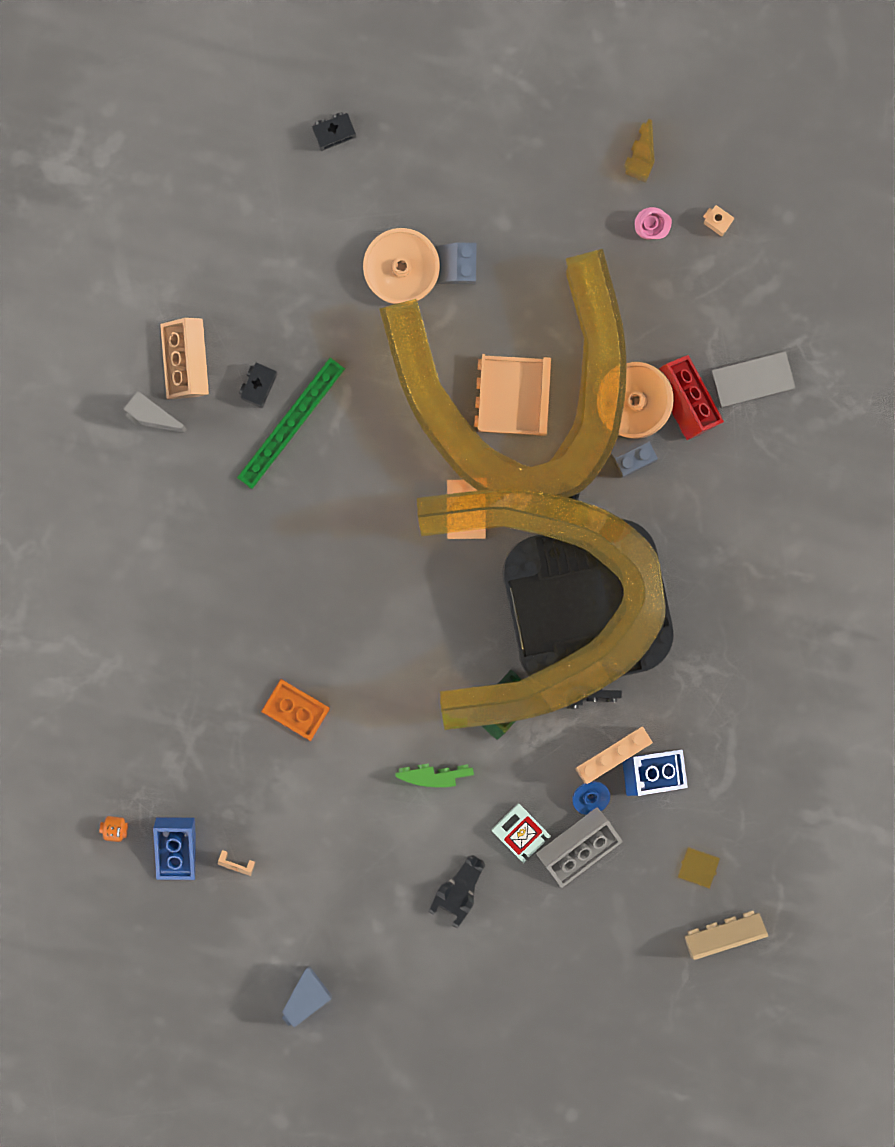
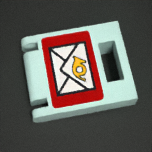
[491,803,551,863]

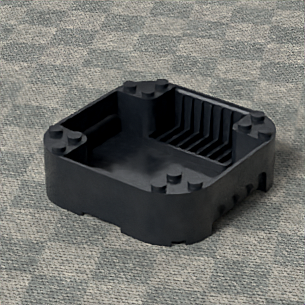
[502,519,674,689]

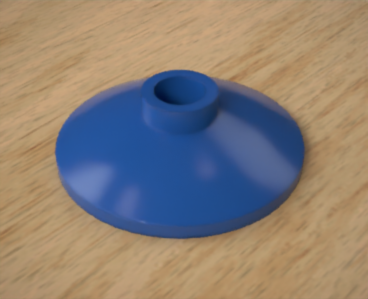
[572,781,610,815]

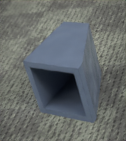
[282,966,333,1027]

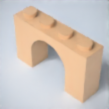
[575,726,653,784]

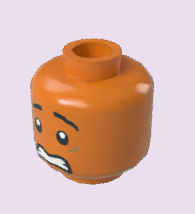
[99,816,128,842]

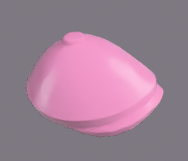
[634,207,672,240]

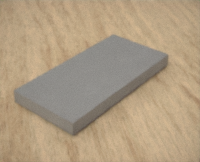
[711,351,795,408]

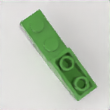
[395,763,474,787]

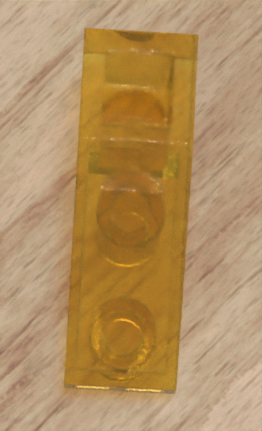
[624,119,655,183]

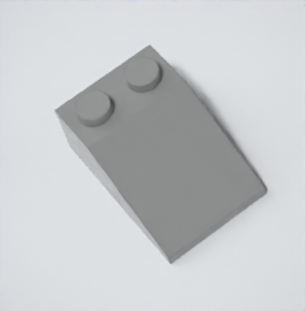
[124,391,187,433]

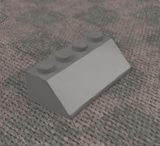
[536,807,623,888]

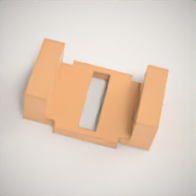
[218,850,255,876]

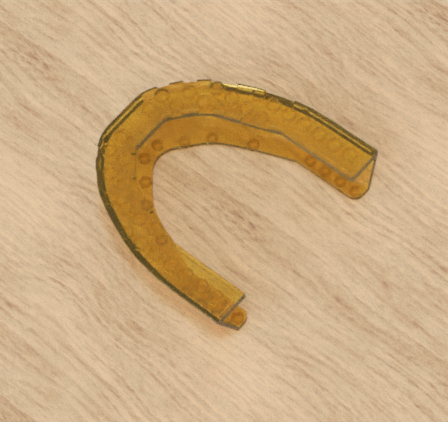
[379,249,627,508]
[417,489,665,730]

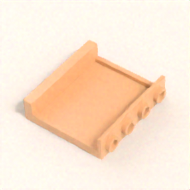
[474,354,551,436]

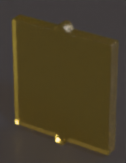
[678,847,720,889]

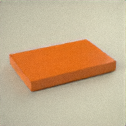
[261,679,330,741]

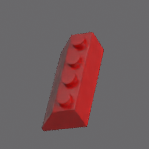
[659,355,724,440]

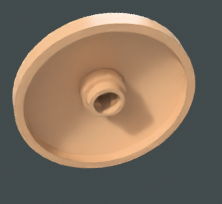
[363,228,440,305]
[598,362,673,439]

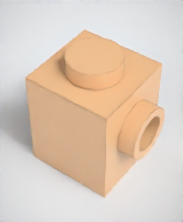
[703,205,734,237]

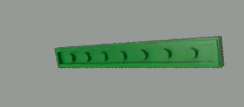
[237,357,345,490]

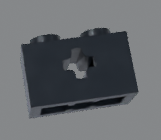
[312,112,356,151]
[239,362,278,408]

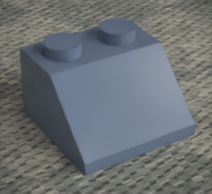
[438,243,477,285]
[605,436,658,478]

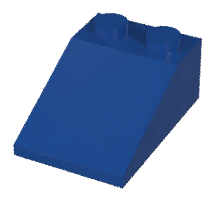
[622,750,688,796]
[153,818,196,880]

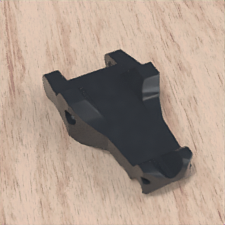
[429,855,485,928]

